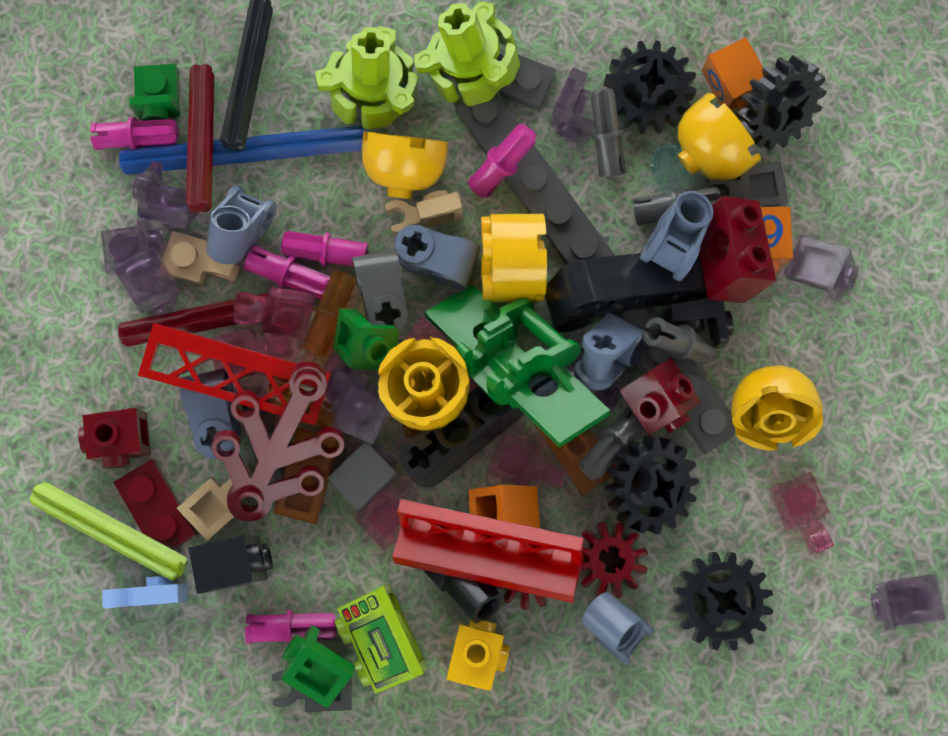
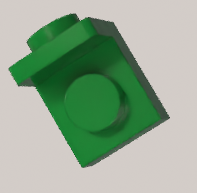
[129,63,181,121]
[333,308,399,370]
[281,625,355,708]

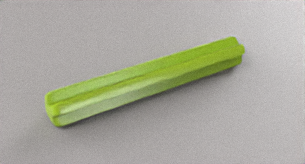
[29,482,188,581]

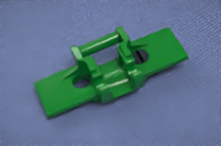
[424,285,610,448]

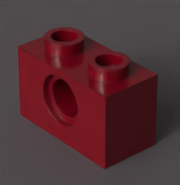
[699,196,777,303]

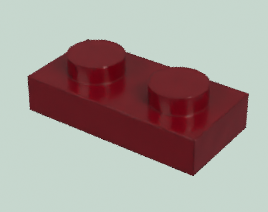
[113,459,199,550]

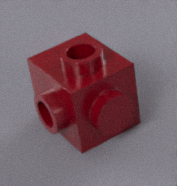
[619,357,701,436]
[78,407,151,469]

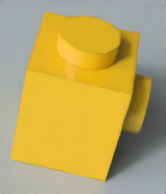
[446,619,510,691]

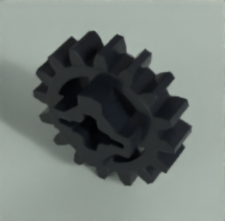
[603,40,697,134]
[737,55,827,150]
[604,435,699,535]
[673,552,773,651]

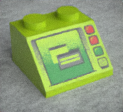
[335,584,427,694]

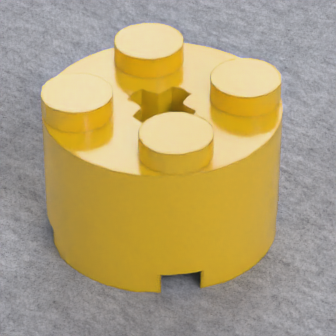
[481,214,547,302]

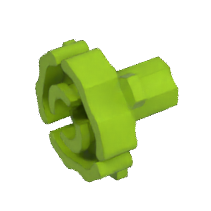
[414,1,521,106]
[315,26,418,130]

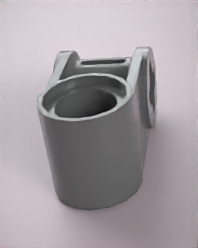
[352,249,408,331]

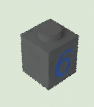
[327,441,399,513]

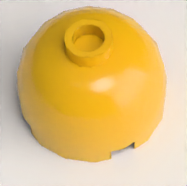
[677,93,761,181]
[362,131,449,199]
[378,337,470,431]
[731,365,823,451]

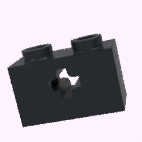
[188,535,273,594]

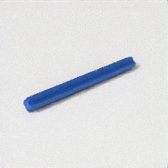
[119,125,371,175]

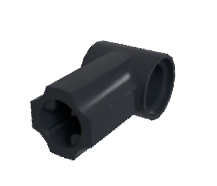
[423,570,504,624]

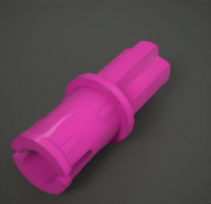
[90,117,179,150]
[468,124,536,198]
[281,231,369,267]
[244,245,331,299]
[245,609,337,645]

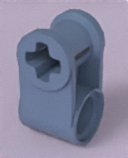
[206,185,277,264]
[640,191,713,282]
[395,225,481,290]
[574,313,647,390]
[179,368,241,459]
[582,592,655,666]

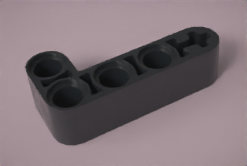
[544,253,708,333]
[400,386,525,488]

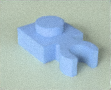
[102,576,188,609]

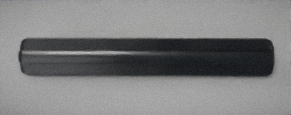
[220,0,273,151]

